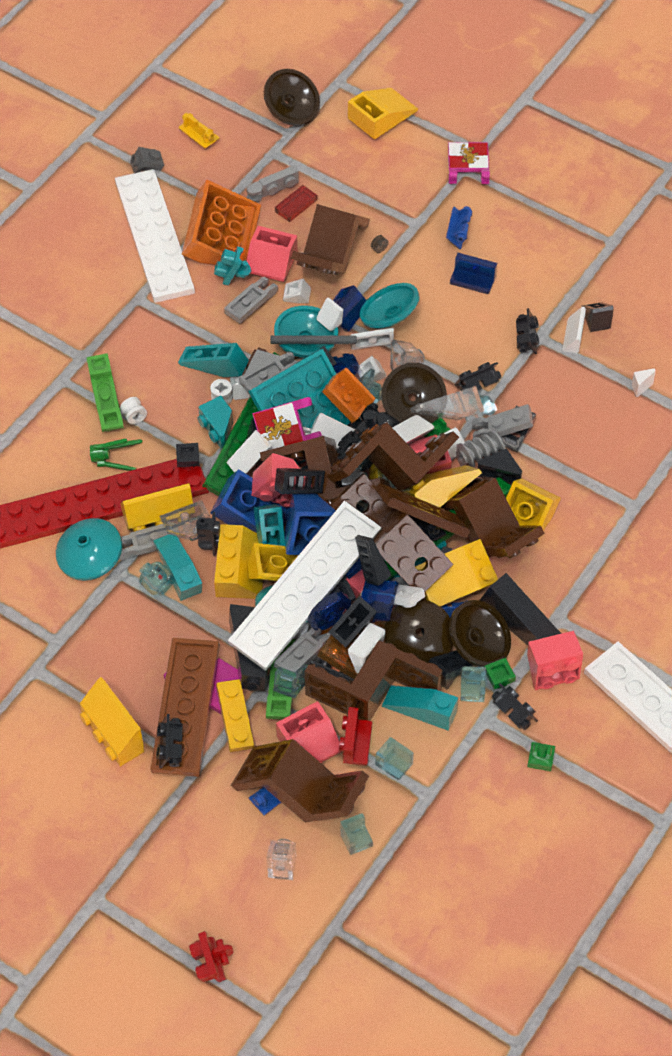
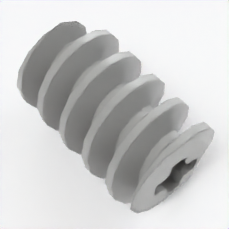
[456,431,506,467]

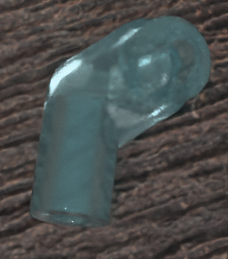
[468,393,496,415]

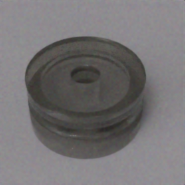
[371,235,388,253]

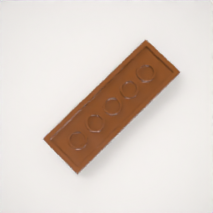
[150,638,220,777]

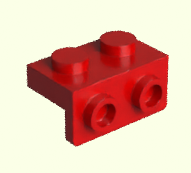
[339,707,372,766]

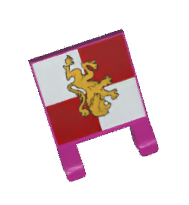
[448,142,490,184]
[252,397,322,450]

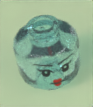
[139,562,173,596]

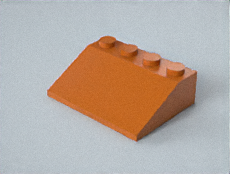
[181,180,261,265]

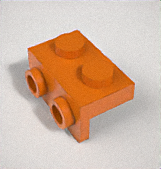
[322,368,376,423]

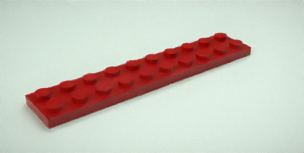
[0,459,209,549]

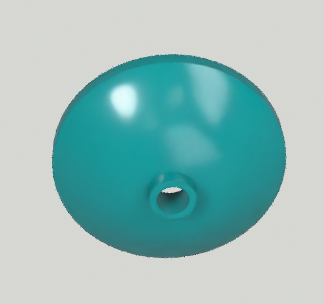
[360,283,420,329]
[274,305,338,358]
[56,518,122,581]

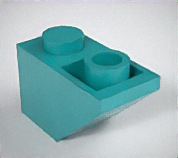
[197,395,233,449]

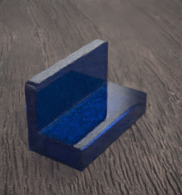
[450,253,498,294]
[333,285,367,332]

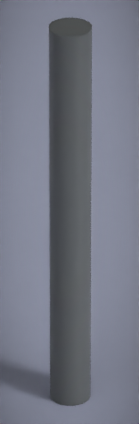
[270,335,357,344]

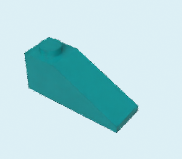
[178,343,249,377]
[254,504,285,546]
[153,532,202,601]
[382,685,458,731]

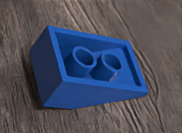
[210,469,290,533]

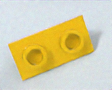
[178,113,220,149]

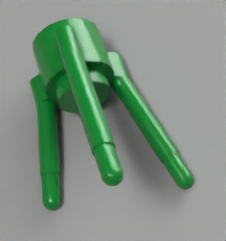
[90,439,143,471]

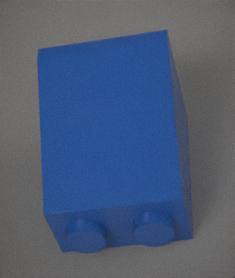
[284,493,336,555]

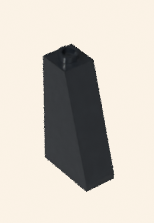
[479,573,562,645]
[229,604,268,692]

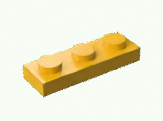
[216,679,254,752]

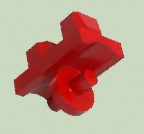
[189,931,234,982]

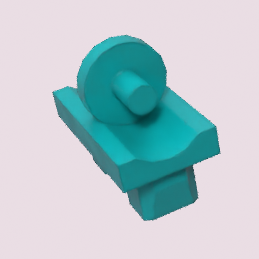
[214,246,251,286]

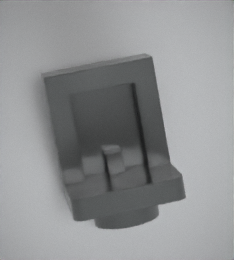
[130,147,164,173]

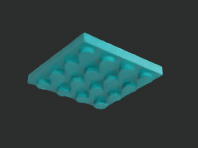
[248,348,362,465]

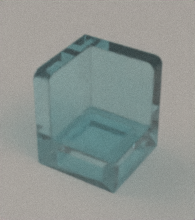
[359,369,382,403]
[273,664,308,698]
[460,666,486,702]
[375,737,414,780]
[340,813,373,855]

